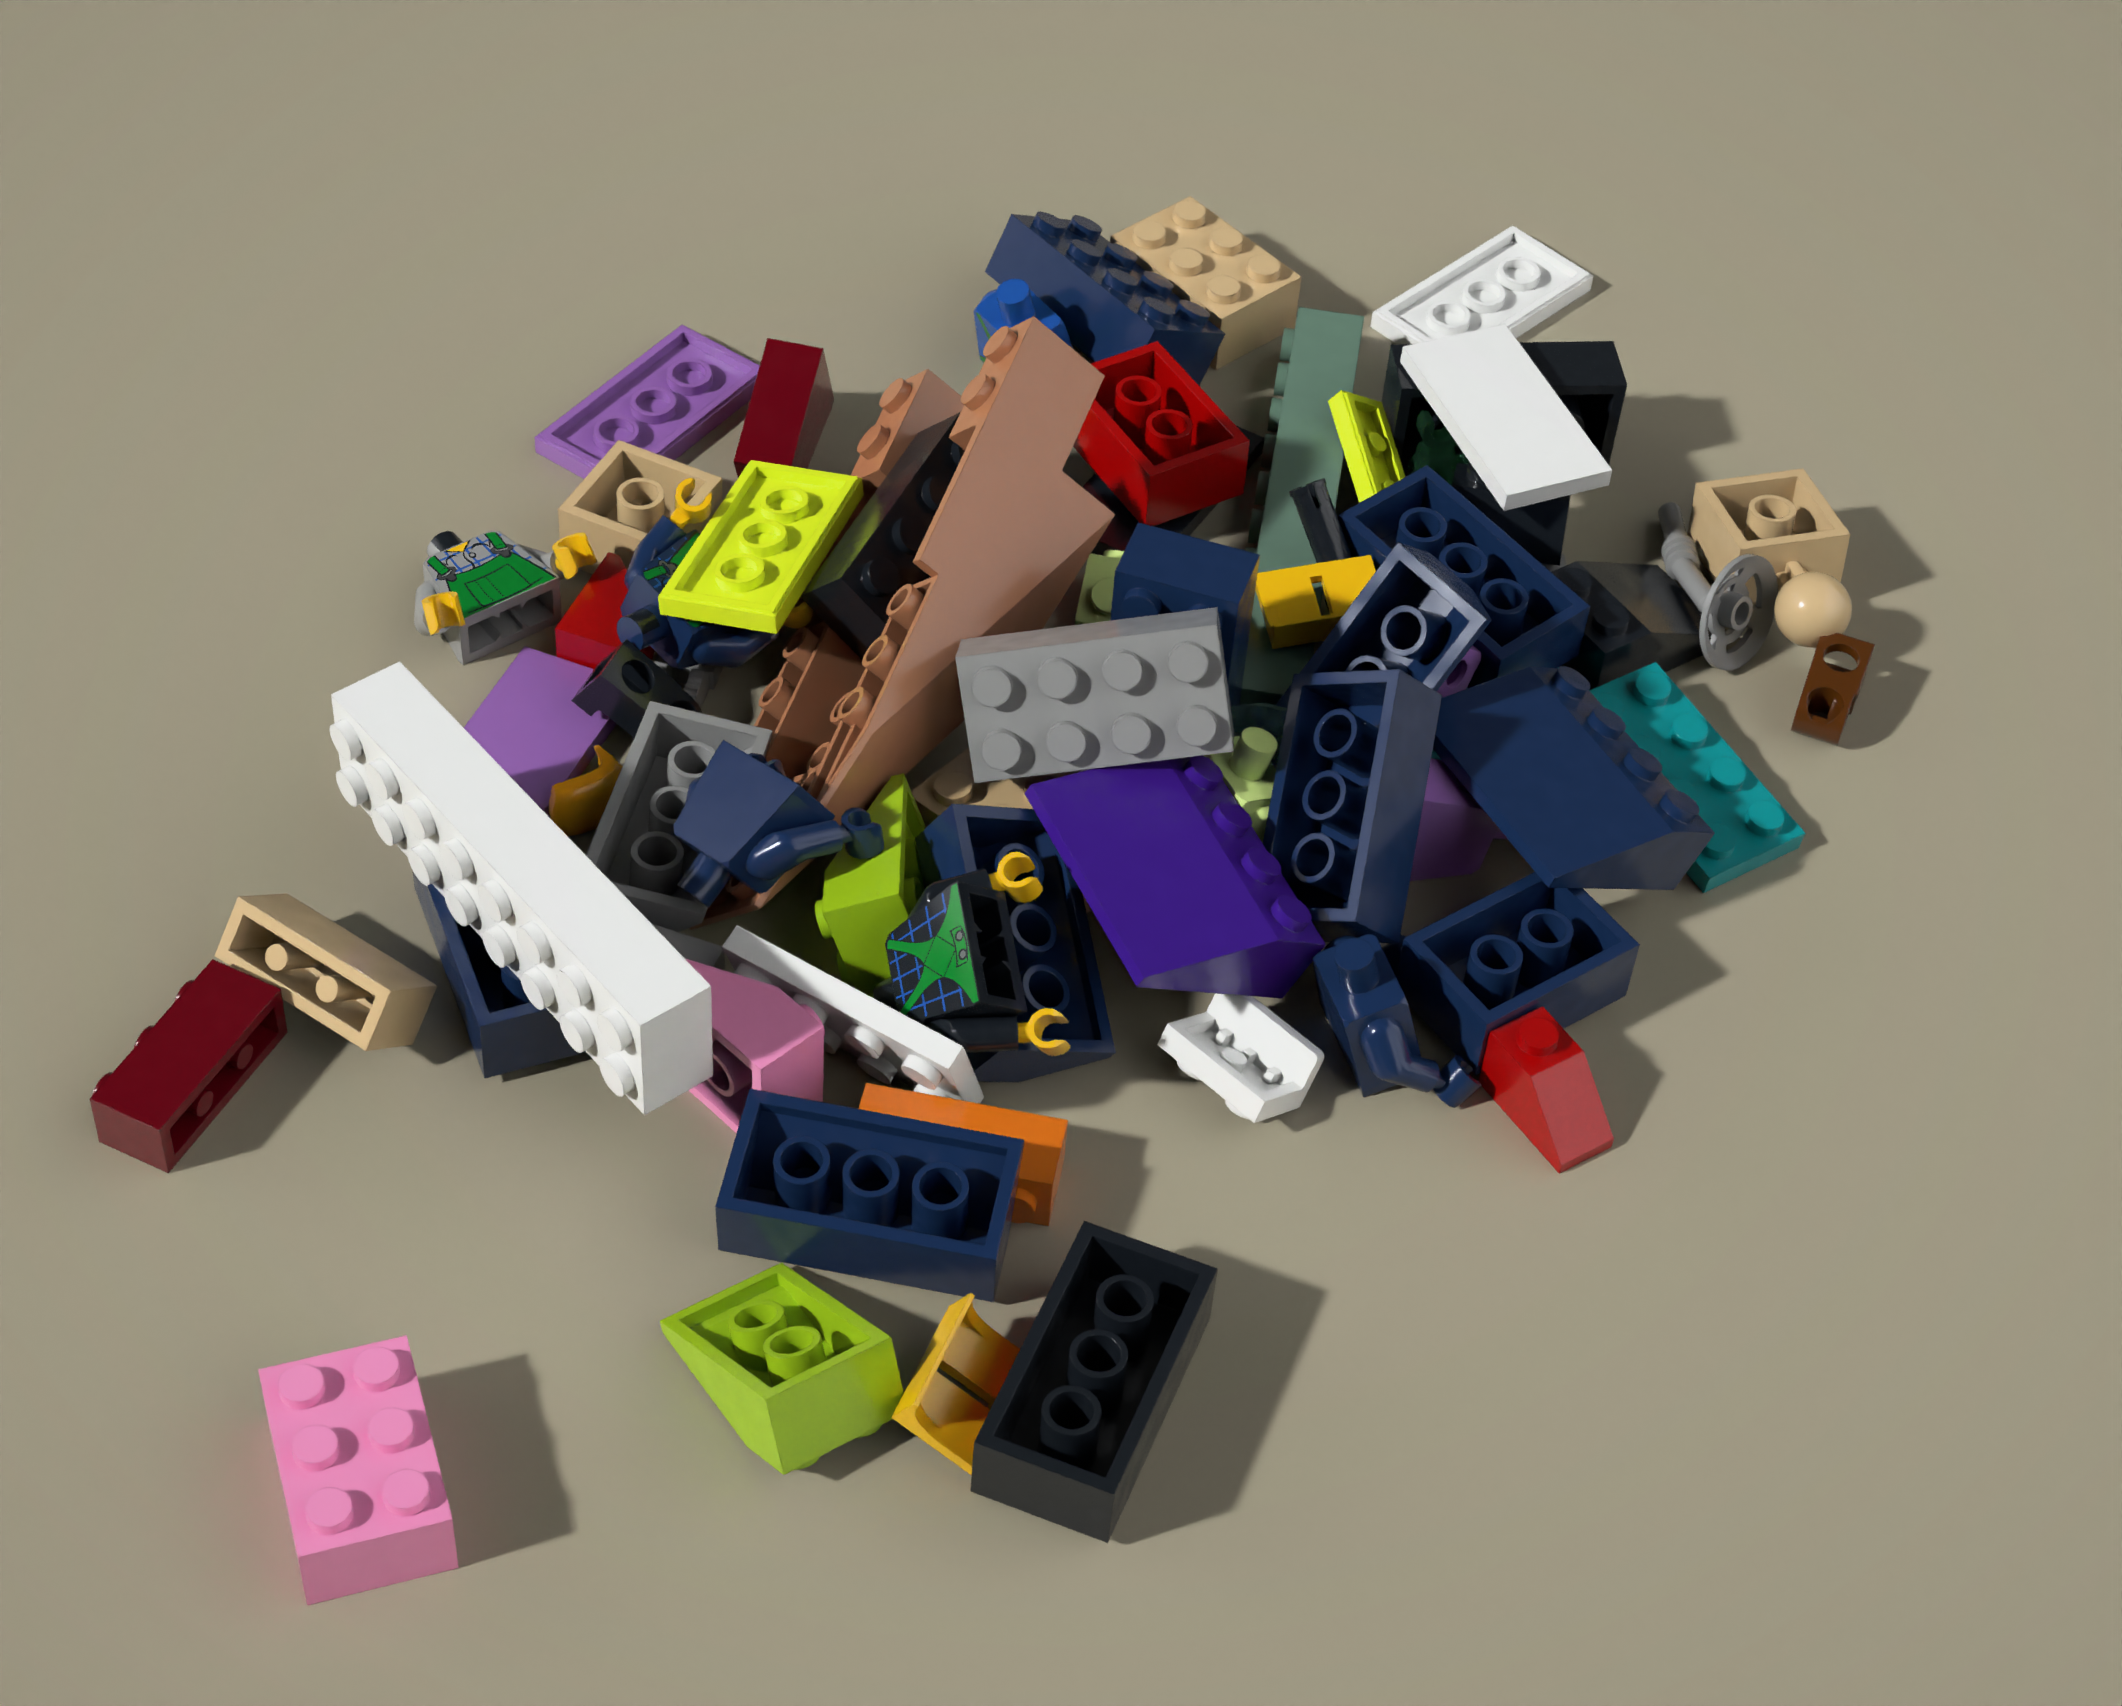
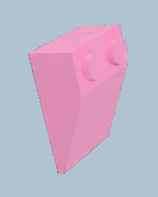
[685,958,825,1133]

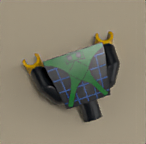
[873,852,1070,1056]

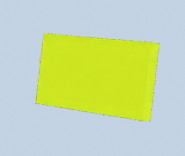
[658,460,864,634]

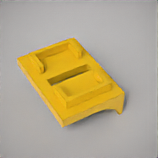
[1255,555,1376,649]
[891,1293,1020,1476]

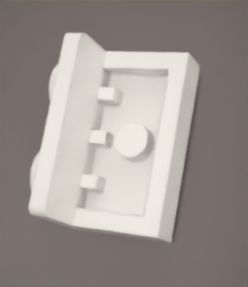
[1157,993,1325,1123]

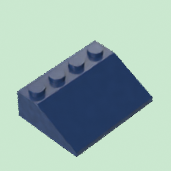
[1433,666,1715,890]

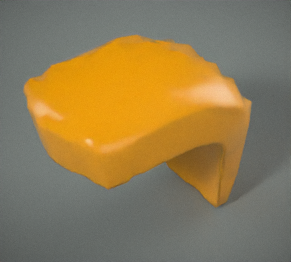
[549,745,623,837]

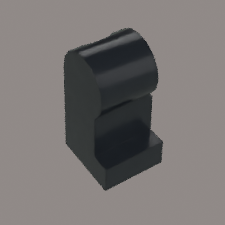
[571,639,702,740]

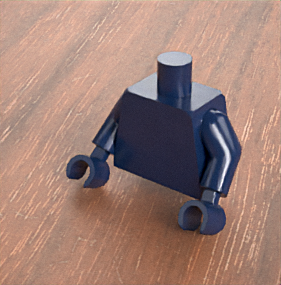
[674,740,884,908]
[1312,934,1482,1108]

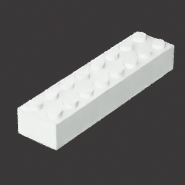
[329,661,713,1115]

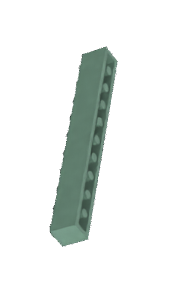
[1236,307,1364,732]

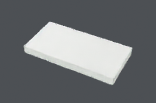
[1370,225,1593,344]
[1400,323,1612,511]

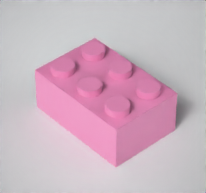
[258,1335,458,1605]

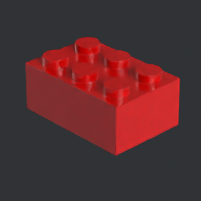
[1073,341,1250,526]

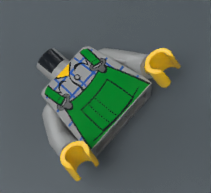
[414,530,597,665]

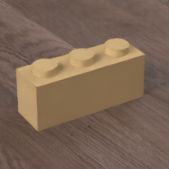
[215,893,437,1051]

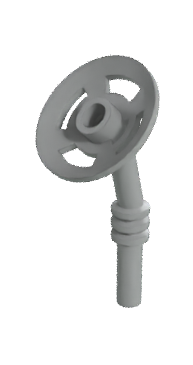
[1658,502,1778,671]

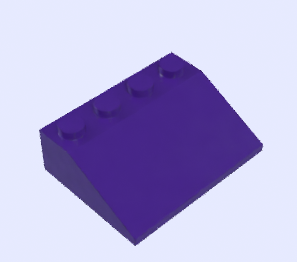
[1024,755,1326,999]

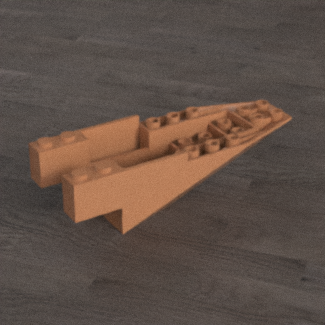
[689,316,1115,930]

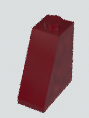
[733,338,834,477]

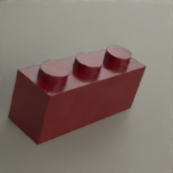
[90,959,288,1173]

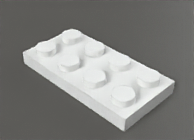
[722,925,984,1104]

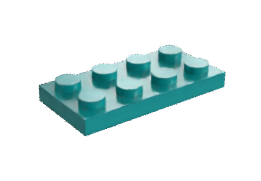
[1590,662,1806,893]

